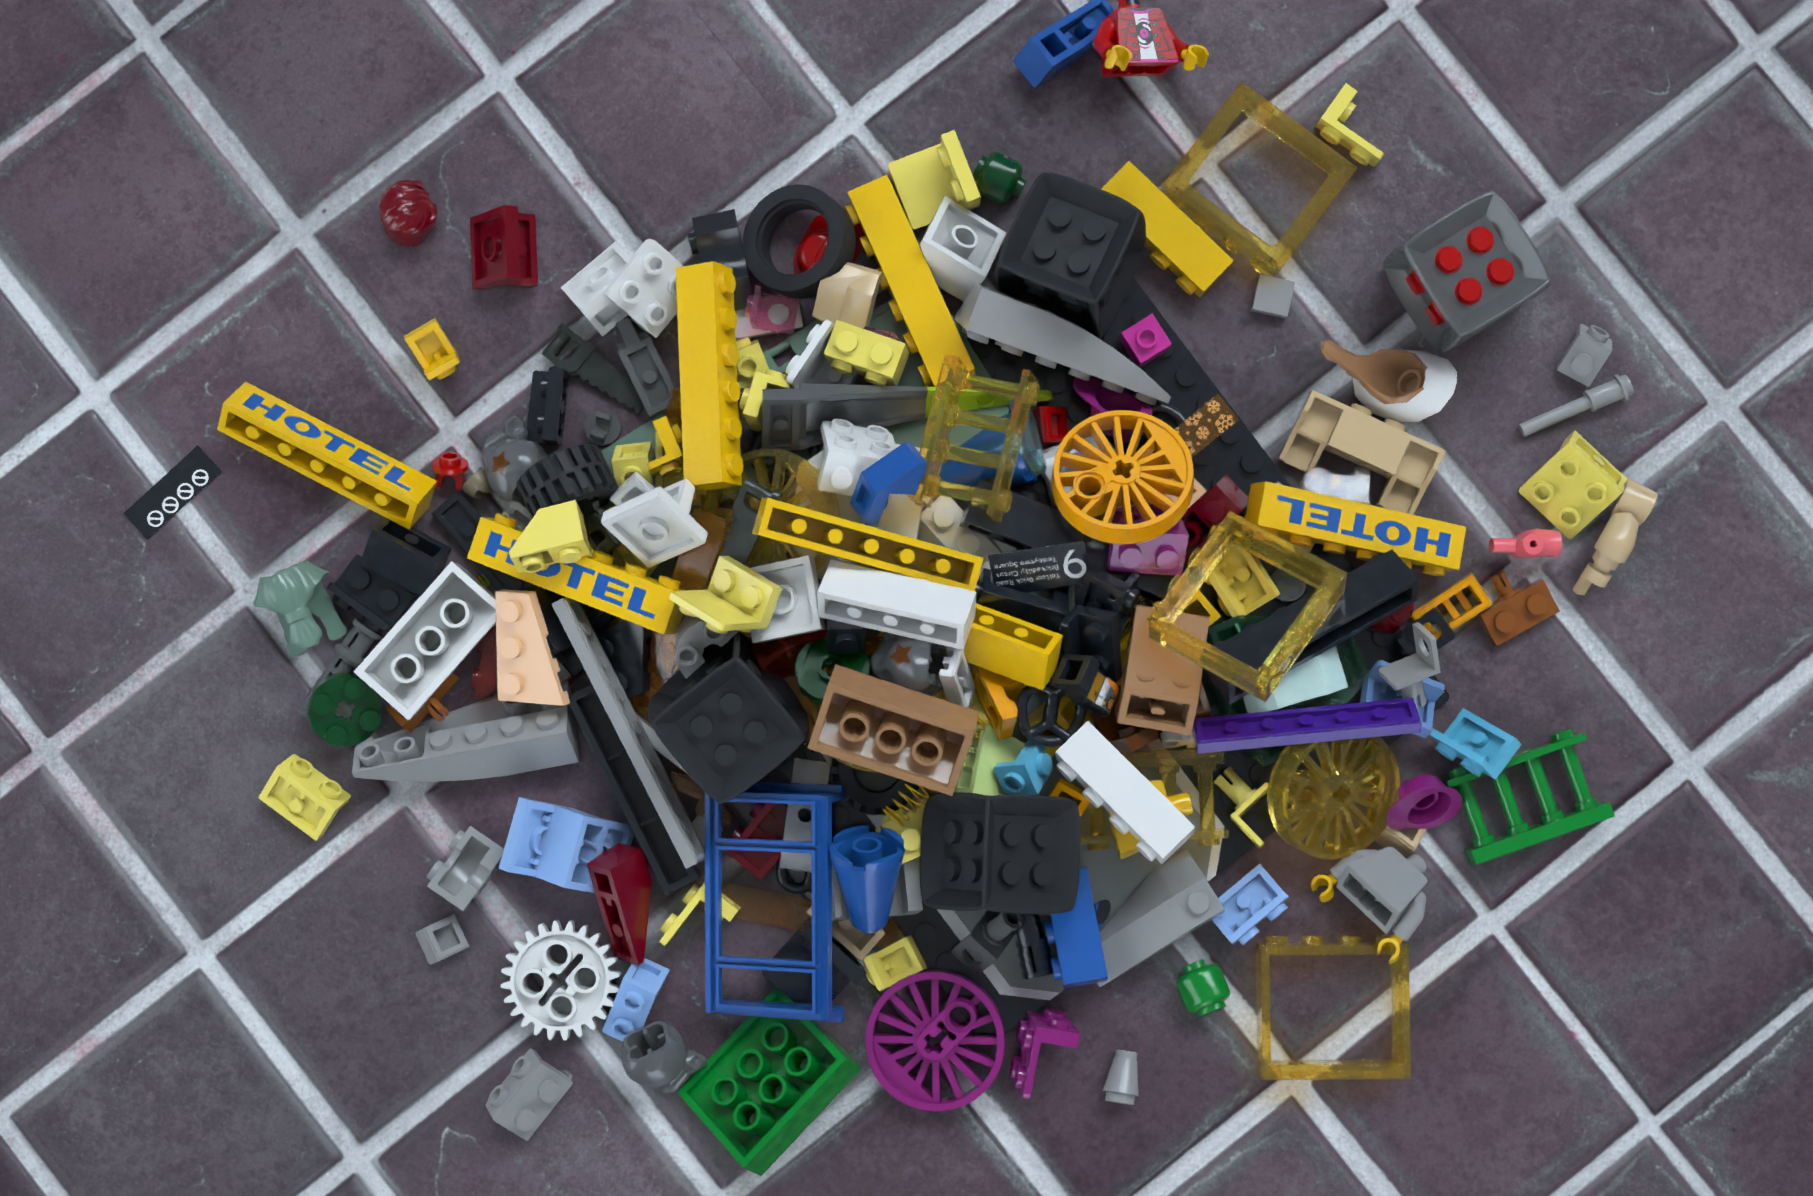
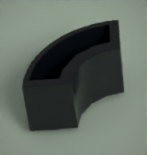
[688,209,755,311]

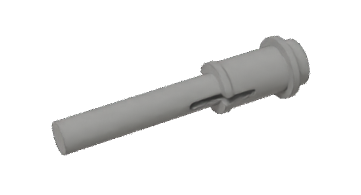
[1518,374,1634,437]

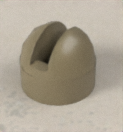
[461,467,492,499]

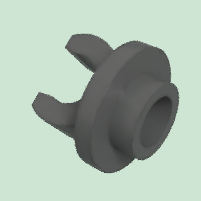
[584,410,621,446]

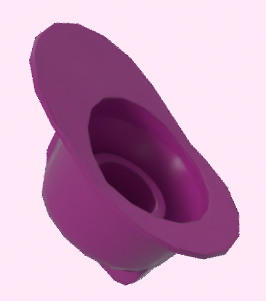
[1073,375,1152,443]
[1386,774,1462,829]

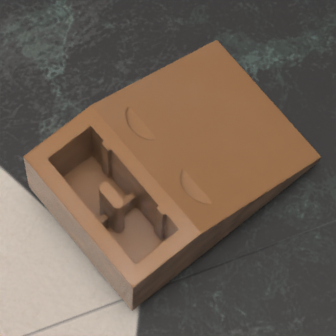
[1114,604,1210,736]

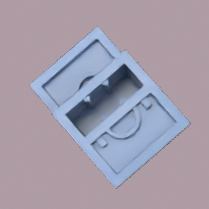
[499,797,634,893]

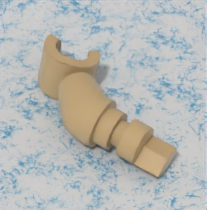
[1572,478,1657,595]

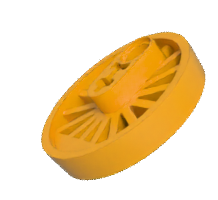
[1051,410,1194,544]

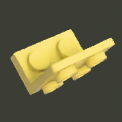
[888,130,981,231]
[1519,430,1627,539]
[668,556,782,634]

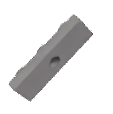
[779,758,831,873]

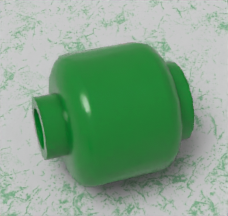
[1176,959,1230,1017]

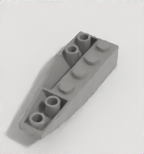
[954,283,1171,405]
[352,681,579,782]

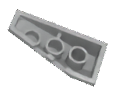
[1097,849,1225,988]

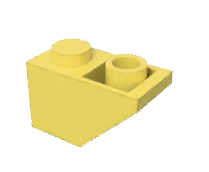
[509,500,591,573]

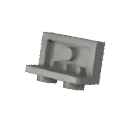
[486,1048,573,1141]

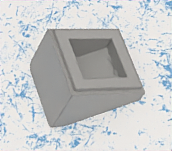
[415,914,469,965]

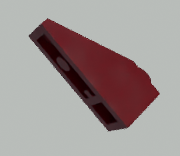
[587,843,652,966]

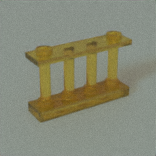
[908,354,1040,522]
[1081,749,1228,850]

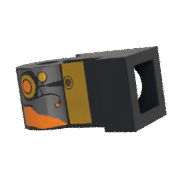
[1052,654,1120,717]

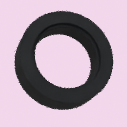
[743,184,856,299]

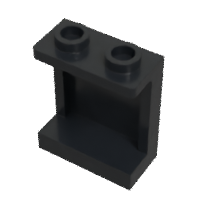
[975,568,1068,633]

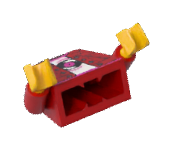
[1092,0,1209,77]

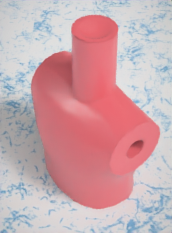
[1489,528,1562,558]

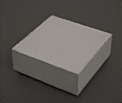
[1251,274,1295,319]

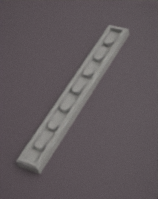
[552,597,705,869]

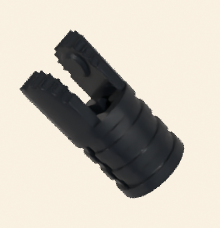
[1015,914,1053,979]

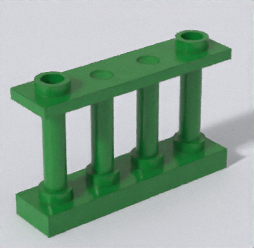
[1441,728,1615,865]

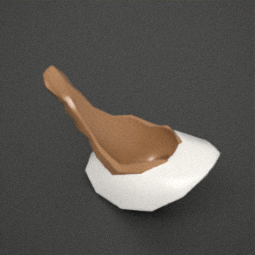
[1321,340,1457,422]

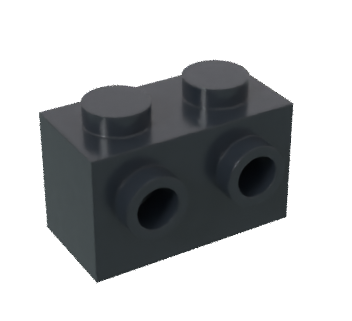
[360,517,452,596]

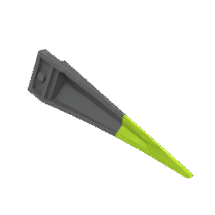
[761,383,1053,451]

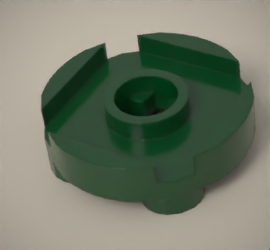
[795,635,871,705]
[307,672,382,747]

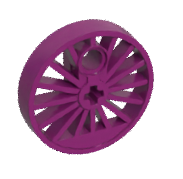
[865,969,1005,1111]

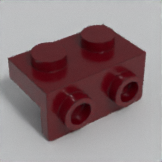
[726,803,806,880]

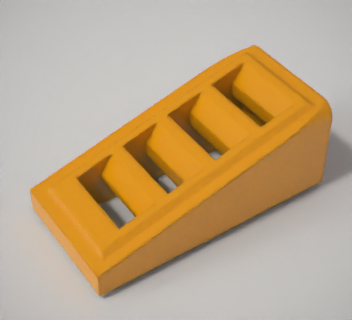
[1411,572,1492,641]

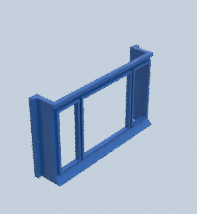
[705,782,844,1022]

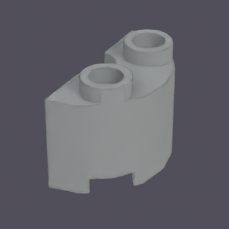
[675,615,739,679]
[426,826,504,911]

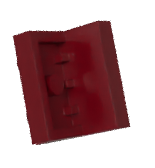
[470,205,538,290]

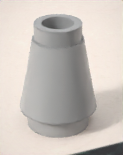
[1103,1050,1139,1105]

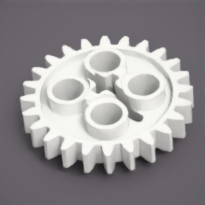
[501,920,621,1040]

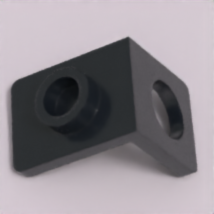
[1397,608,1456,657]

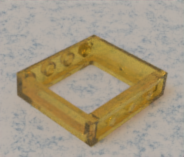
[1160,81,1358,277]

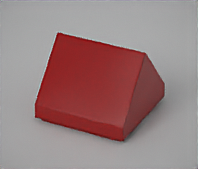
[1033,406,1068,446]

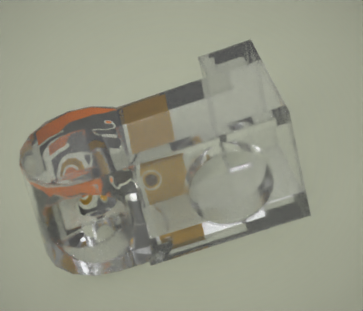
[1297,467,1370,504]

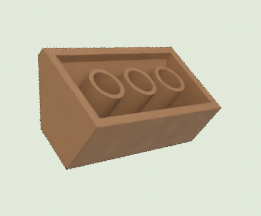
[808,664,979,796]

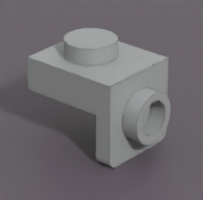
[1557,324,1612,387]

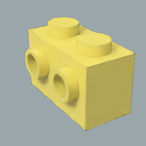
[824,320,909,386]

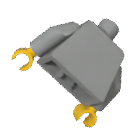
[1311,846,1428,964]

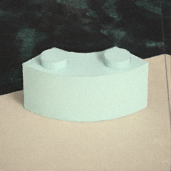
[1243,646,1348,713]

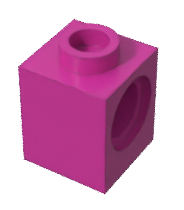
[1118,313,1172,368]

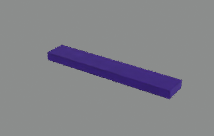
[1192,698,1422,754]

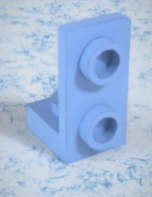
[602,958,670,1042]

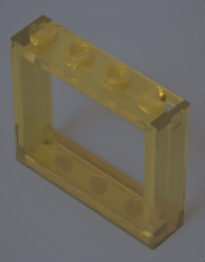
[1147,511,1347,702]
[1256,935,1411,1080]

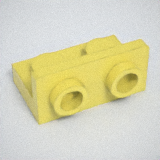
[258,754,351,841]

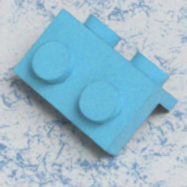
[1429,708,1522,780]

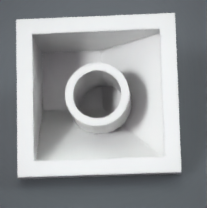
[920,196,1006,302]

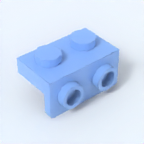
[1212,864,1289,945]

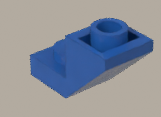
[850,442,927,525]

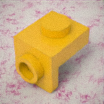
[404,318,460,380]
[647,416,683,478]

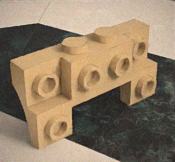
[1277,390,1446,515]

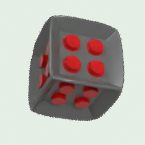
[1383,190,1551,354]

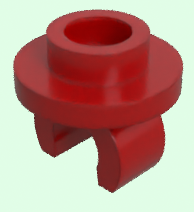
[432,452,468,490]

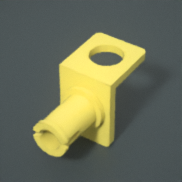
[1213,766,1270,849]

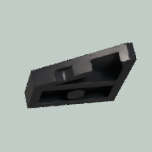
[596,620,651,700]

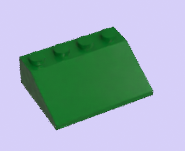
[677,987,862,1176]

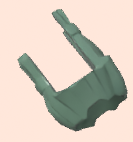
[253,560,348,657]

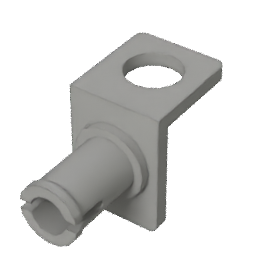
[1379,622,1441,709]

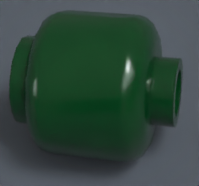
[973,151,1027,205]

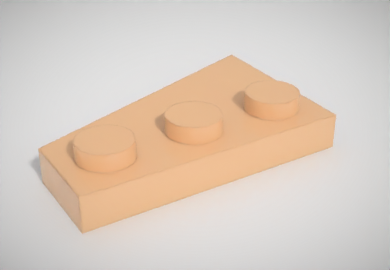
[495,589,570,706]

